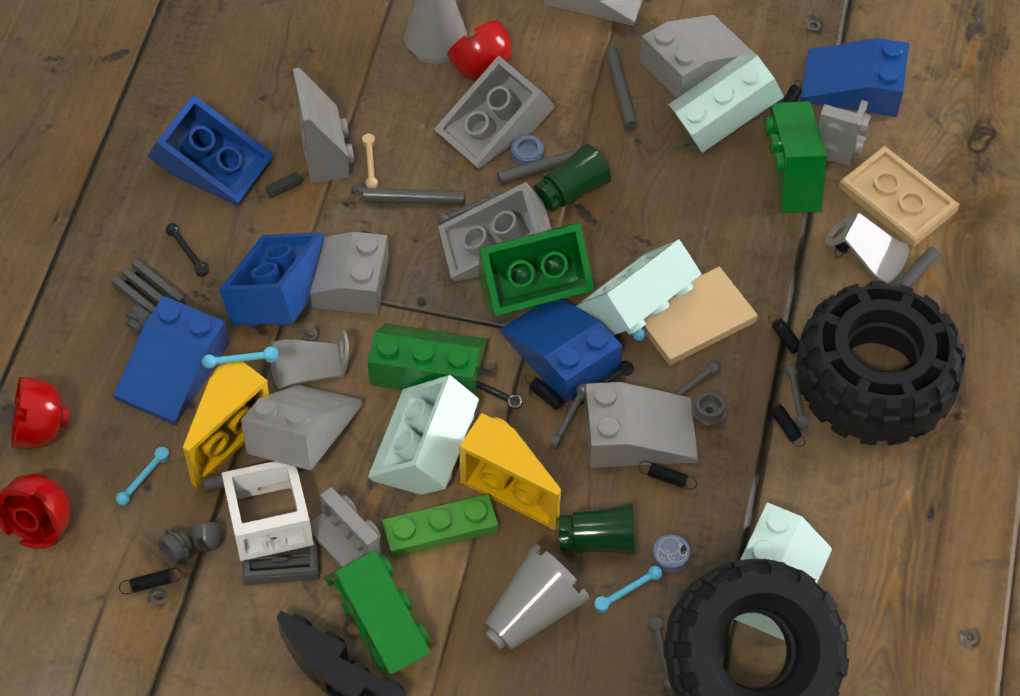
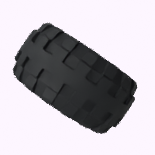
[796,281,966,446]
[663,559,849,696]

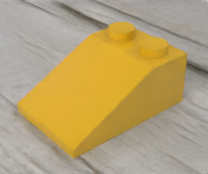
[183,361,269,488]
[459,413,561,531]

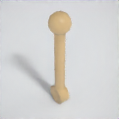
[362,134,379,188]

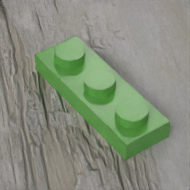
[382,494,499,558]

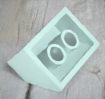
[668,49,784,153]
[575,239,701,335]
[368,375,479,495]
[734,502,832,641]

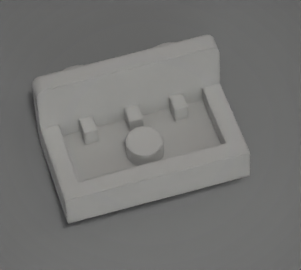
[818,100,871,166]
[310,487,381,567]

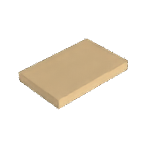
[838,146,960,247]
[642,266,758,366]

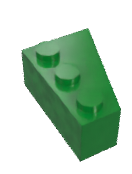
[764,101,827,213]
[323,550,430,676]

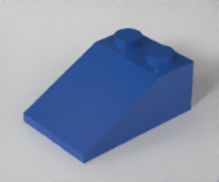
[800,38,909,117]
[147,95,274,205]
[219,232,324,327]
[114,296,229,425]
[500,299,622,404]

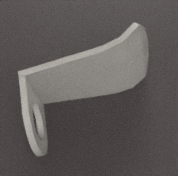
[825,213,909,285]
[271,331,349,390]

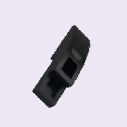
[277,611,407,696]

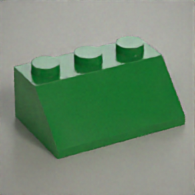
[479,222,595,316]
[367,323,488,395]

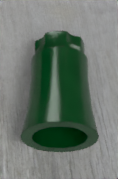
[534,143,611,212]
[558,503,636,555]

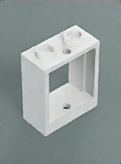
[222,461,314,561]

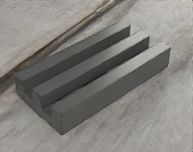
[111,259,185,313]
[242,541,319,585]

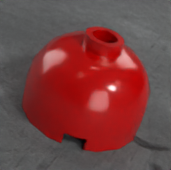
[447,20,513,81]
[11,377,69,450]
[0,473,71,549]

